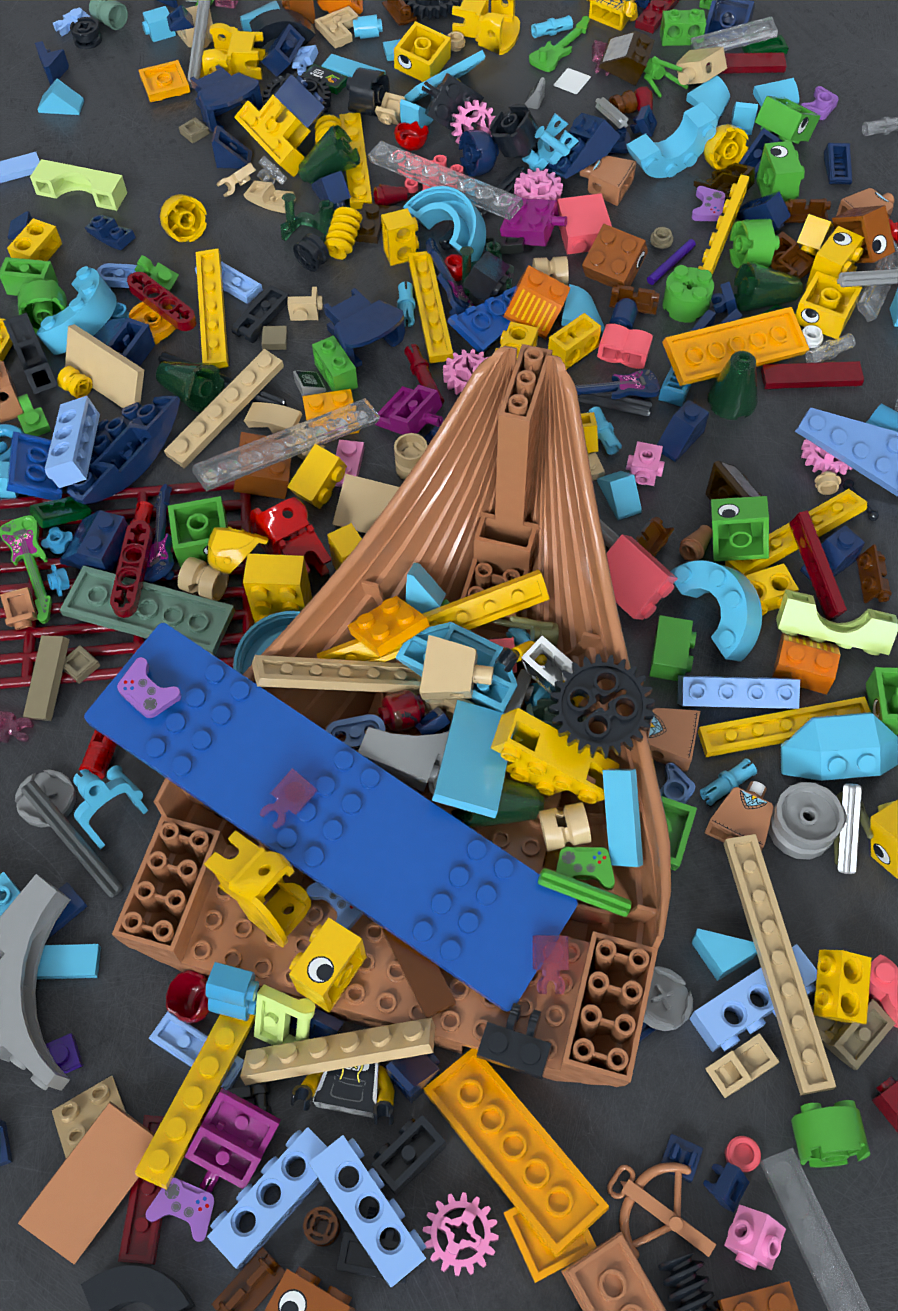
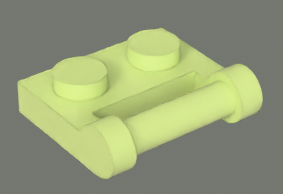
[254,984,315,1046]

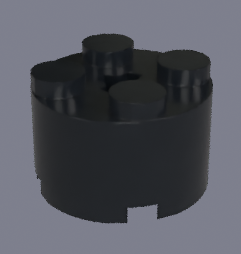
[346,67,390,117]
[490,104,539,158]

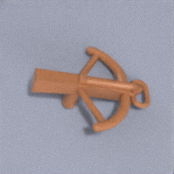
[607,1162,716,1259]

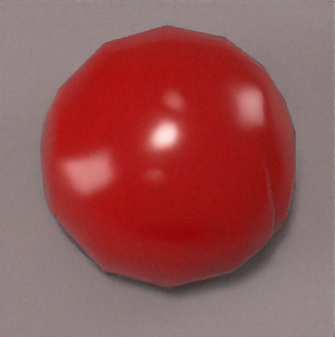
[394,121,429,151]

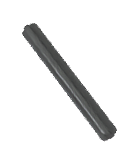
[21,781,123,897]

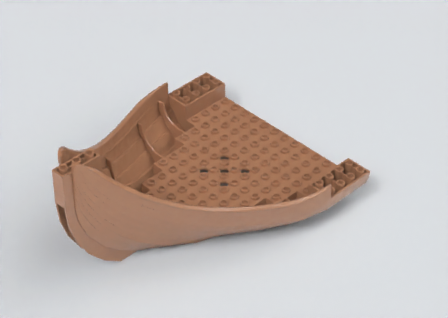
[112,344,671,1087]

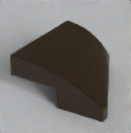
[694,163,755,204]

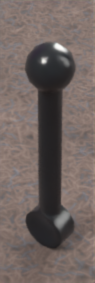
[843,479,879,521]

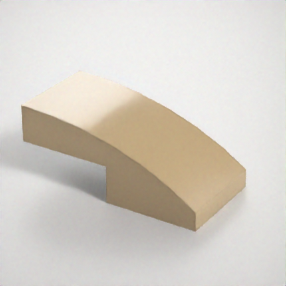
[244,181,296,213]
[244,402,302,434]
[705,1033,780,1098]

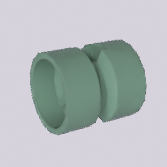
[89,0,128,30]

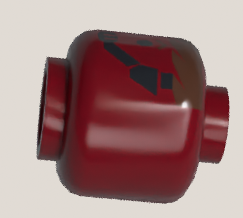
[378,690,425,732]

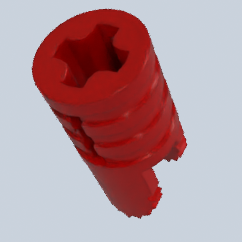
[79,729,117,779]

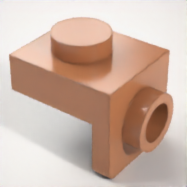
[0,587,38,630]

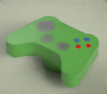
[556,847,615,891]

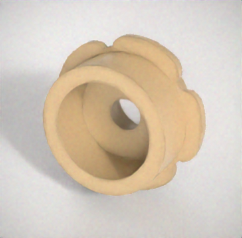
[448,31,465,52]
[815,471,841,495]

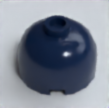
[459,130,499,177]

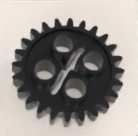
[403,0,462,20]
[262,72,332,117]
[550,654,655,759]

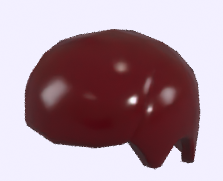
[166,970,210,1024]

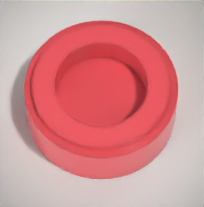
[725,1136,761,1173]

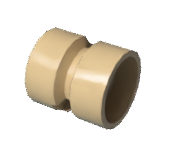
[532,256,569,286]
[394,433,427,480]
[178,557,229,601]
[539,802,591,852]

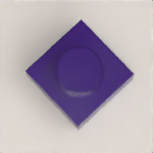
[46,1033,83,1074]

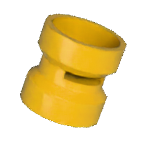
[57,366,93,399]

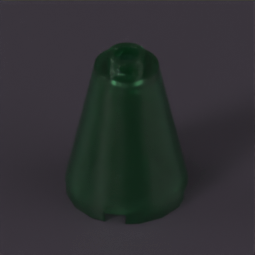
[298,125,360,184]
[734,262,803,311]
[707,351,758,420]
[156,361,224,413]
[456,777,544,829]

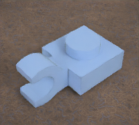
[292,45,319,75]

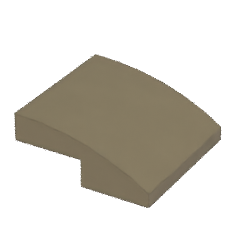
[811,999,896,1070]

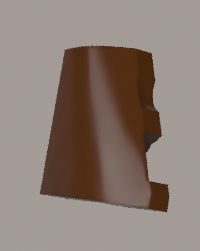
[771,231,814,290]

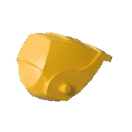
[208,527,268,574]

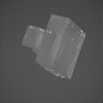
[257,156,287,184]

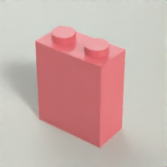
[557,193,612,255]
[606,534,678,620]

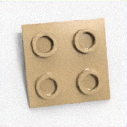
[52,1076,129,1158]

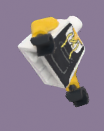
[495,636,584,707]
[291,1062,395,1125]

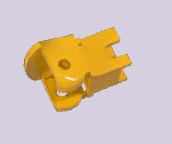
[452,0,520,55]
[200,23,266,79]
[204,830,311,948]

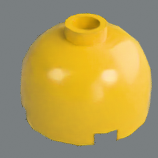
[704,124,749,170]
[160,194,207,243]

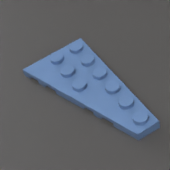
[795,408,898,497]

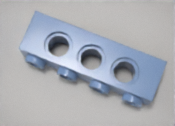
[45,396,100,488]
[677,676,800,709]
[690,944,817,1052]
[207,1127,327,1270]
[308,1135,426,1287]

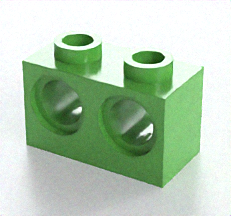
[660,9,706,46]
[312,335,358,391]

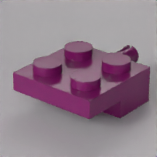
[500,198,567,246]
[373,385,443,435]
[184,1088,281,1192]

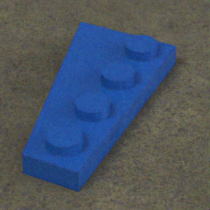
[447,286,517,353]

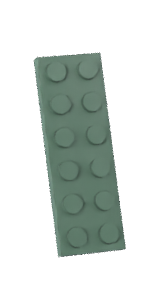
[60,566,235,656]

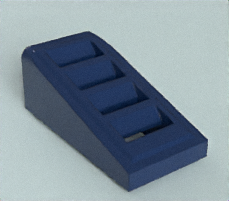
[824,143,852,184]

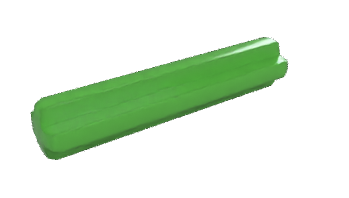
[538,868,632,917]

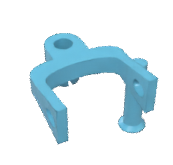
[522,113,579,172]
[73,765,148,849]

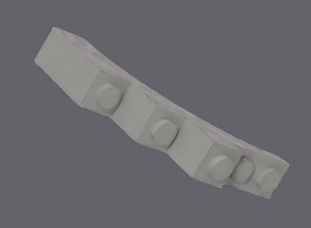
[358,669,534,792]
[0,874,71,1091]

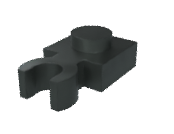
[485,236,525,254]

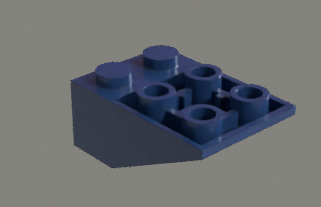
[543,113,620,179]
[93,318,155,367]

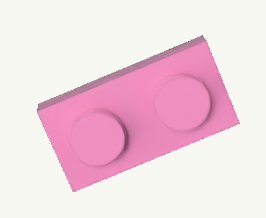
[335,440,365,487]

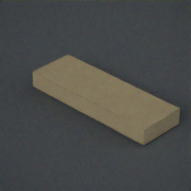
[23,635,70,721]

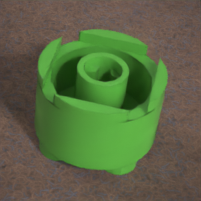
[729,219,780,269]
[662,265,714,323]
[18,280,68,336]
[791,1100,870,1168]

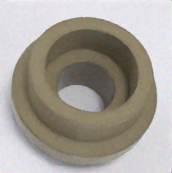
[650,227,673,249]

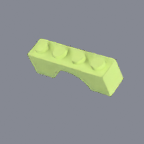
[30,159,127,211]
[776,589,898,655]

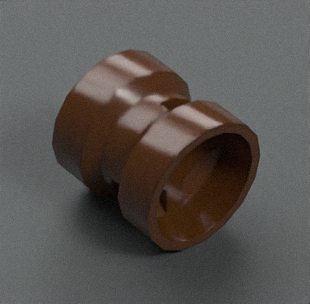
[609,90,638,114]
[303,1206,341,1247]

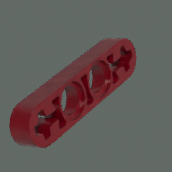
[127,272,197,331]
[110,520,153,618]

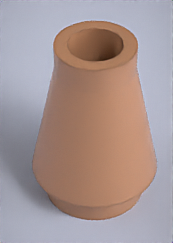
[679,525,713,561]

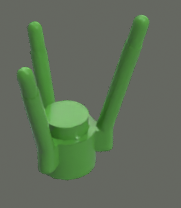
[644,56,689,98]

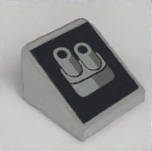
[524,77,545,109]
[293,370,326,396]

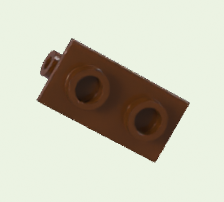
[382,0,417,26]
[783,198,831,223]
[609,284,660,315]
[635,517,674,557]
[857,544,892,603]
[211,1247,285,1311]

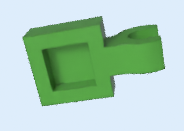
[135,255,179,292]
[17,394,51,436]

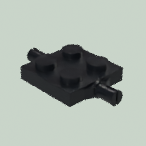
[422,73,486,133]

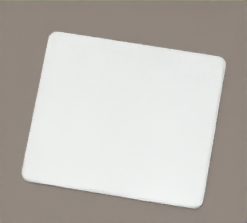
[554,68,591,94]

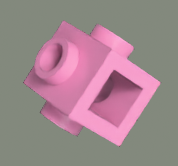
[626,441,665,486]
[724,1204,786,1270]

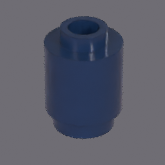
[609,298,638,330]

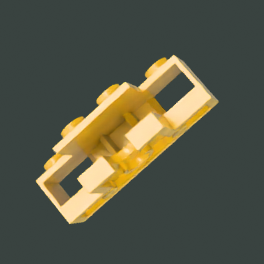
[234,95,311,177]
[491,708,620,804]

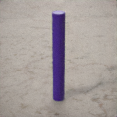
[647,239,696,285]

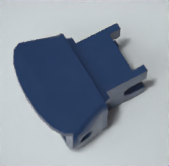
[190,65,263,133]
[323,288,405,368]

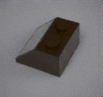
[599,31,655,86]
[705,460,762,501]

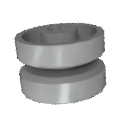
[768,782,844,860]

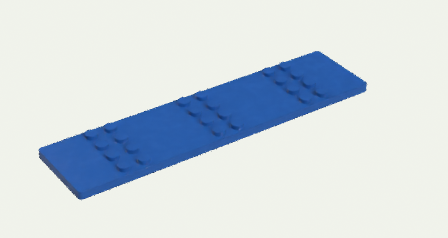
[84,623,578,1012]

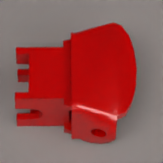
[250,497,332,577]

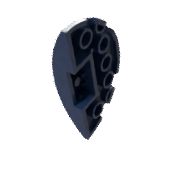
[65,396,180,505]

